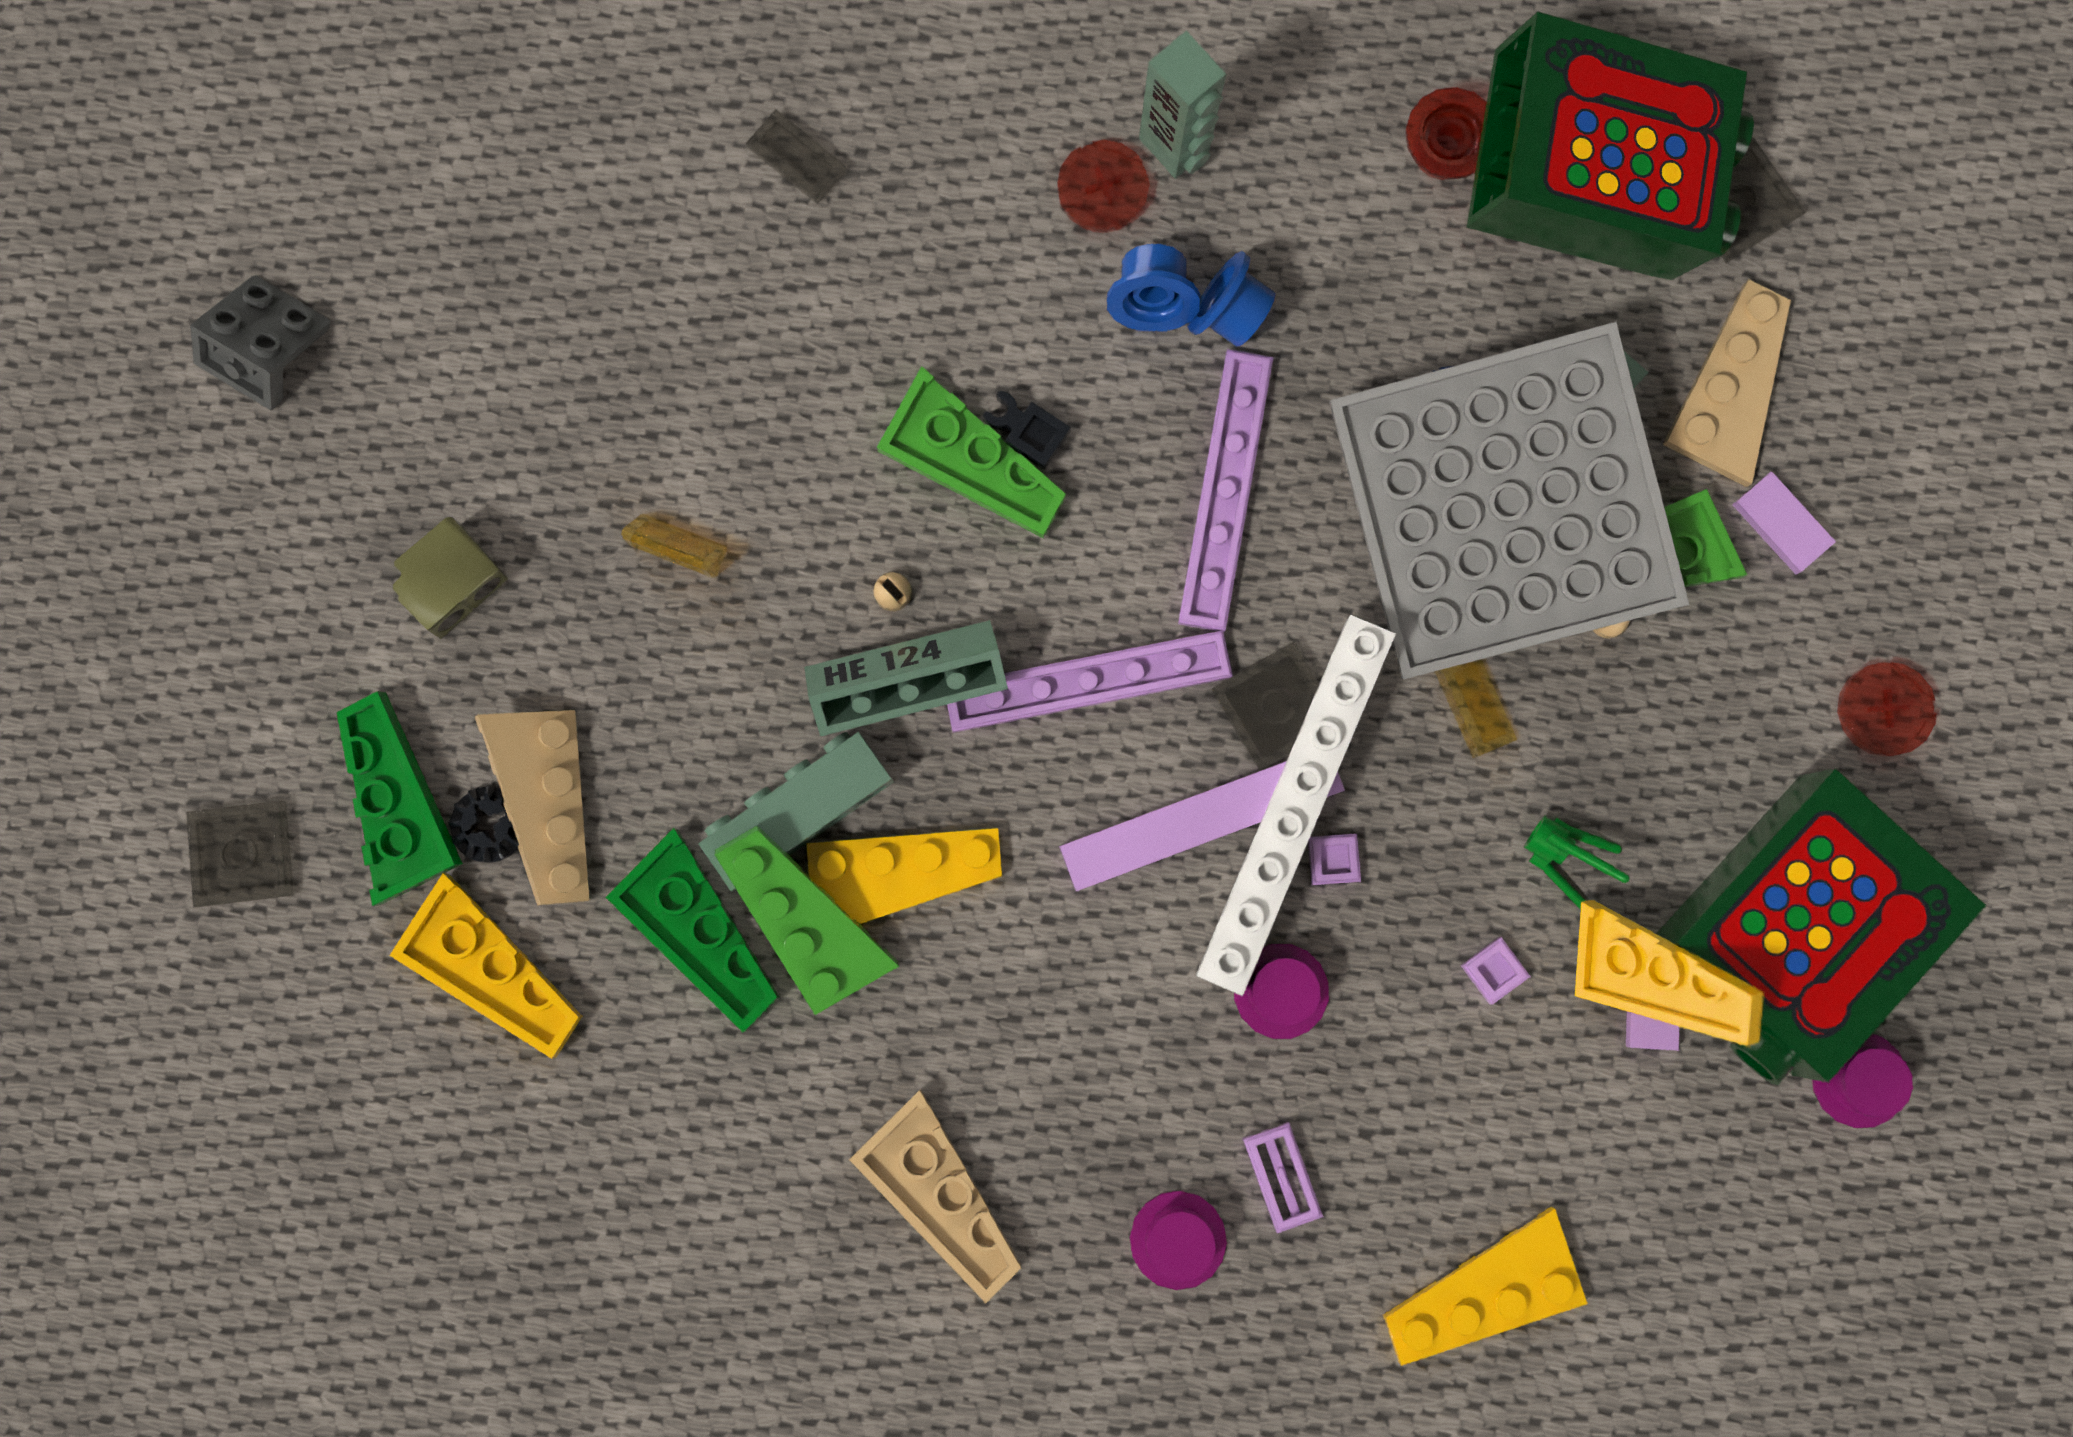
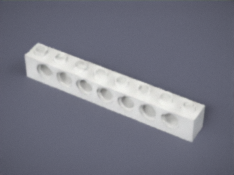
[1196,615,1395,996]

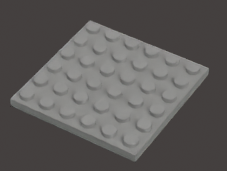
[1329,322,1689,679]

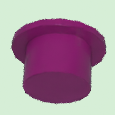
[1234,944,1329,1039]
[1812,1034,1913,1128]
[1129,1191,1227,1290]

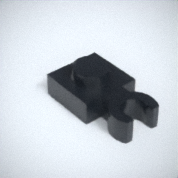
[983,391,1071,470]

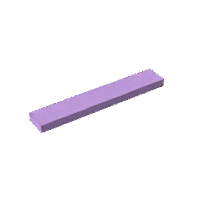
[1178,349,1273,632]
[947,630,1233,733]
[1059,762,1345,891]

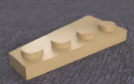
[1663,279,1791,487]
[475,710,590,906]
[849,1089,1021,1303]

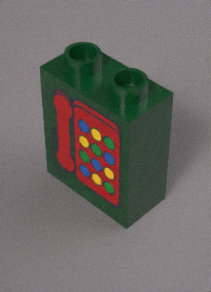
[1466,11,1754,280]
[1656,768,1987,1085]

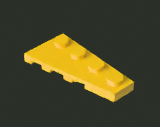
[807,828,1002,924]
[389,873,583,1059]
[1575,900,1763,1046]
[1383,1207,1588,1366]

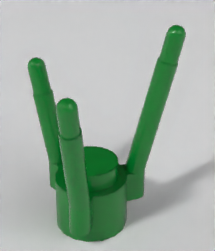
[1524,816,1630,910]

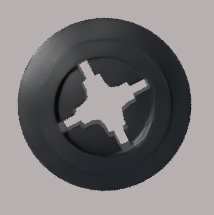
[448,786,519,863]

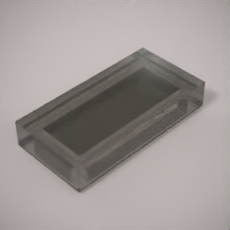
[746,109,847,204]

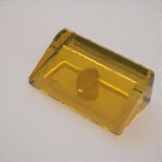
[621,514,727,578]
[1435,659,1517,758]

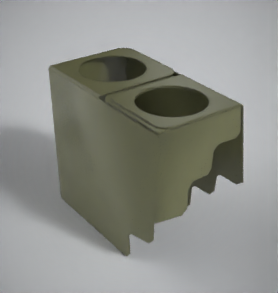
[393,517,508,639]

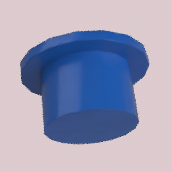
[1107,244,1200,332]
[1187,251,1276,347]

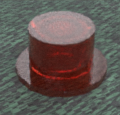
[1405,87,1487,180]

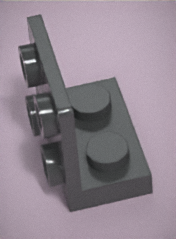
[190,275,330,411]

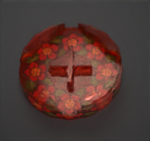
[1057,139,1150,233]
[1837,662,1937,757]

